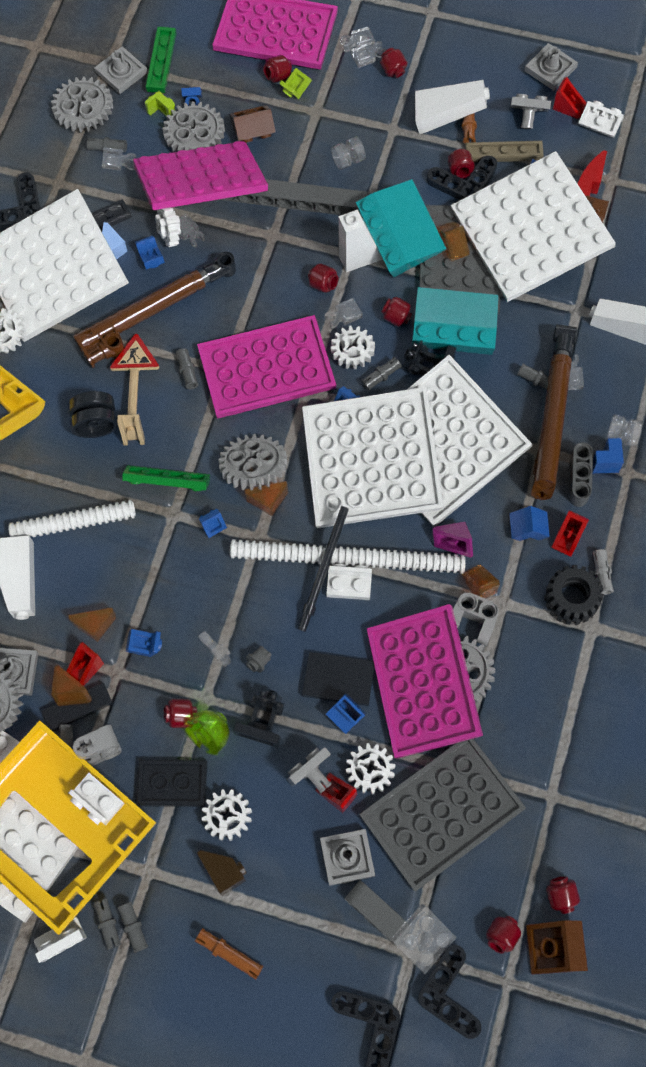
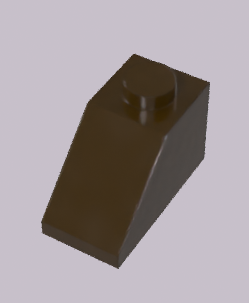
[197,850,247,896]

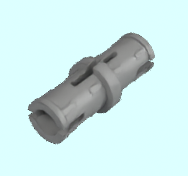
[593,549,614,595]

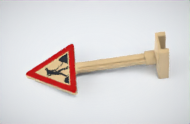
[110,334,159,445]

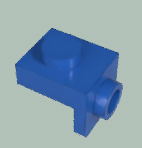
[135,236,165,270]
[126,629,162,657]

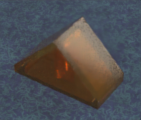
[436,222,470,261]
[245,481,288,516]
[462,564,500,599]
[69,608,116,642]
[51,665,92,706]

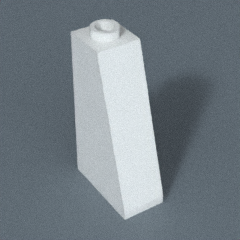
[415,80,490,134]
[338,210,383,272]
[589,299,646,345]
[0,535,35,620]

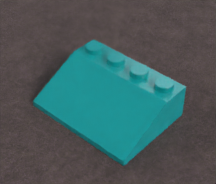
[356,179,447,278]
[412,287,498,355]

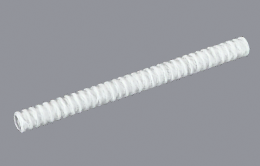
[230,539,465,574]

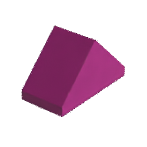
[433,522,473,558]

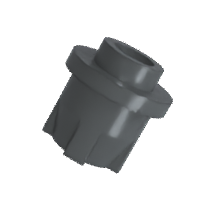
[246,646,272,673]

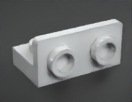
[579,101,624,138]
[327,564,372,600]
[68,773,125,825]
[34,917,87,963]

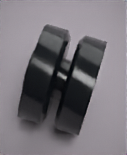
[68,391,118,438]

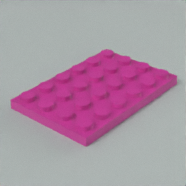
[213,0,338,70]
[133,141,268,210]
[197,315,336,419]
[367,604,483,759]

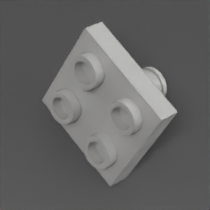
[525,43,578,91]
[94,46,148,94]
[510,94,551,129]
[0,648,39,696]
[286,747,332,793]
[320,829,375,886]

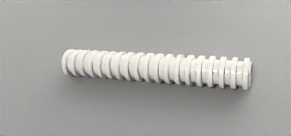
[8,500,136,537]

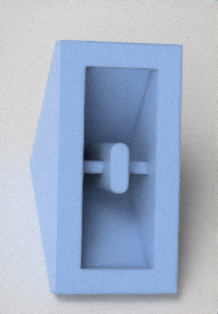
[102,223,127,259]

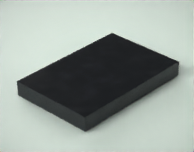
[302,652,375,706]
[136,760,208,807]

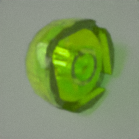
[184,710,230,755]

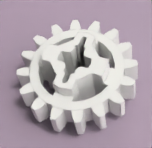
[155,208,181,247]
[0,308,27,353]
[331,326,375,369]
[346,743,395,795]
[202,789,252,841]

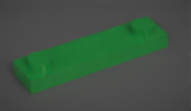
[146,27,177,93]
[123,465,210,491]

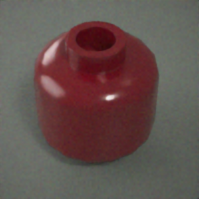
[380,48,408,78]
[263,55,292,83]
[448,149,475,178]
[308,263,339,293]
[381,296,413,327]
[164,699,197,728]
[546,876,580,914]
[486,916,521,954]

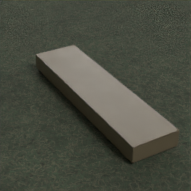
[465,141,544,163]

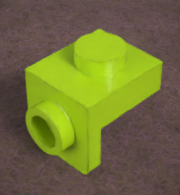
[279,68,312,99]
[145,91,175,116]

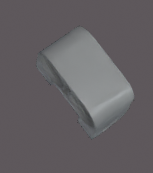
[453,592,499,646]
[73,725,122,766]

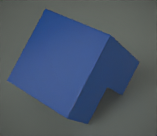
[592,438,624,473]
[509,506,550,541]
[326,694,366,734]

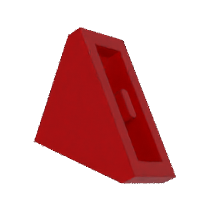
[553,77,587,119]
[552,510,589,557]
[65,642,104,689]
[315,773,357,813]

